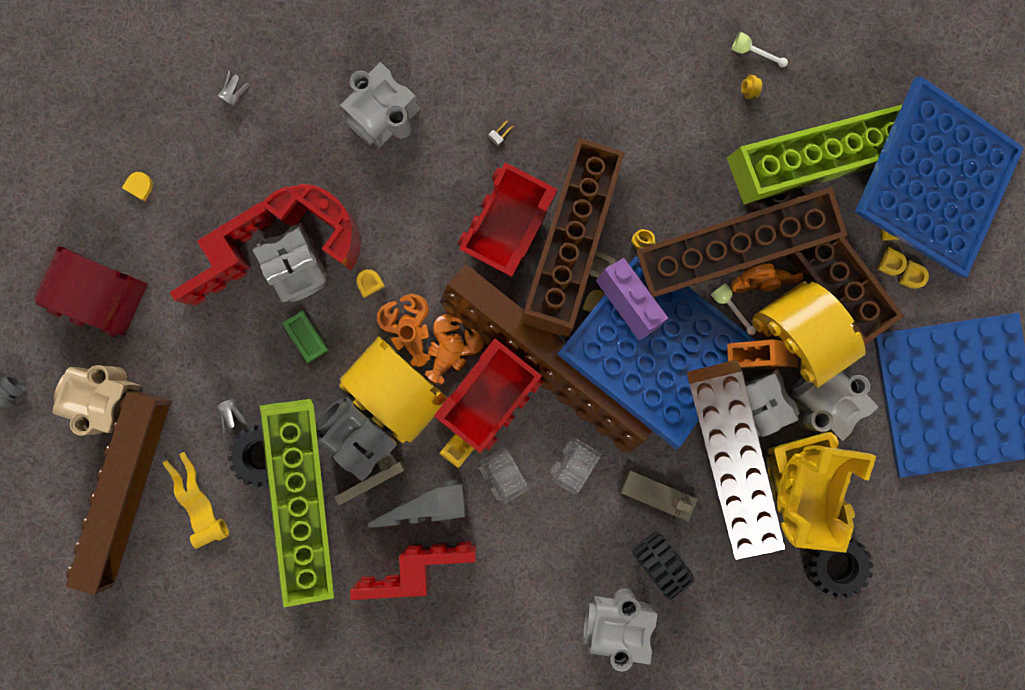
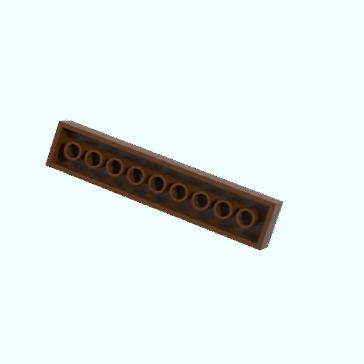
[440,264,652,453]

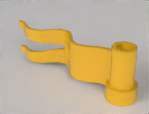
[163,452,229,549]

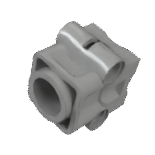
[340,62,420,148]
[253,222,328,302]
[745,368,800,437]
[789,371,878,441]
[583,589,658,672]

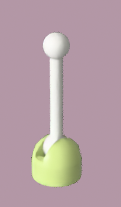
[731,32,788,67]
[711,283,756,335]

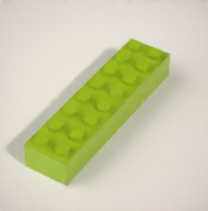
[727,105,902,204]
[259,399,334,607]

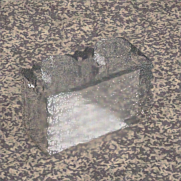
[549,438,602,496]
[479,446,530,504]

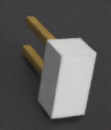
[488,121,514,146]

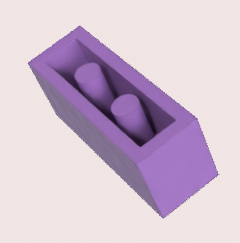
[596,258,668,340]

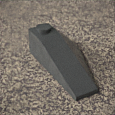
[368,479,467,528]

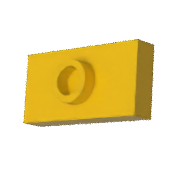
[439,434,474,469]

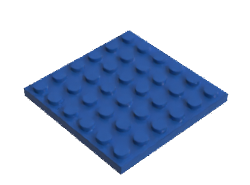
[855,76,1024,277]
[557,256,755,450]
[874,313,1025,478]

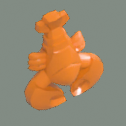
[731,264,804,293]
[377,294,431,367]
[425,314,485,385]

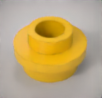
[741,75,762,99]
[631,229,655,249]

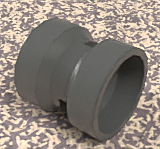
[0,375,26,409]

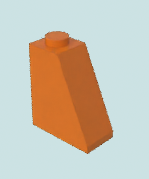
[727,340,799,369]

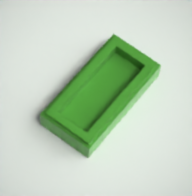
[282,310,329,364]

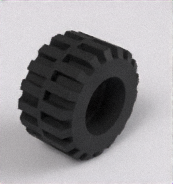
[228,425,268,487]
[632,531,695,600]
[803,537,873,599]

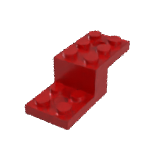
[170,202,277,306]
[350,541,477,600]

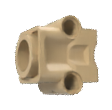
[53,365,142,436]

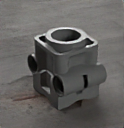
[316,395,397,481]

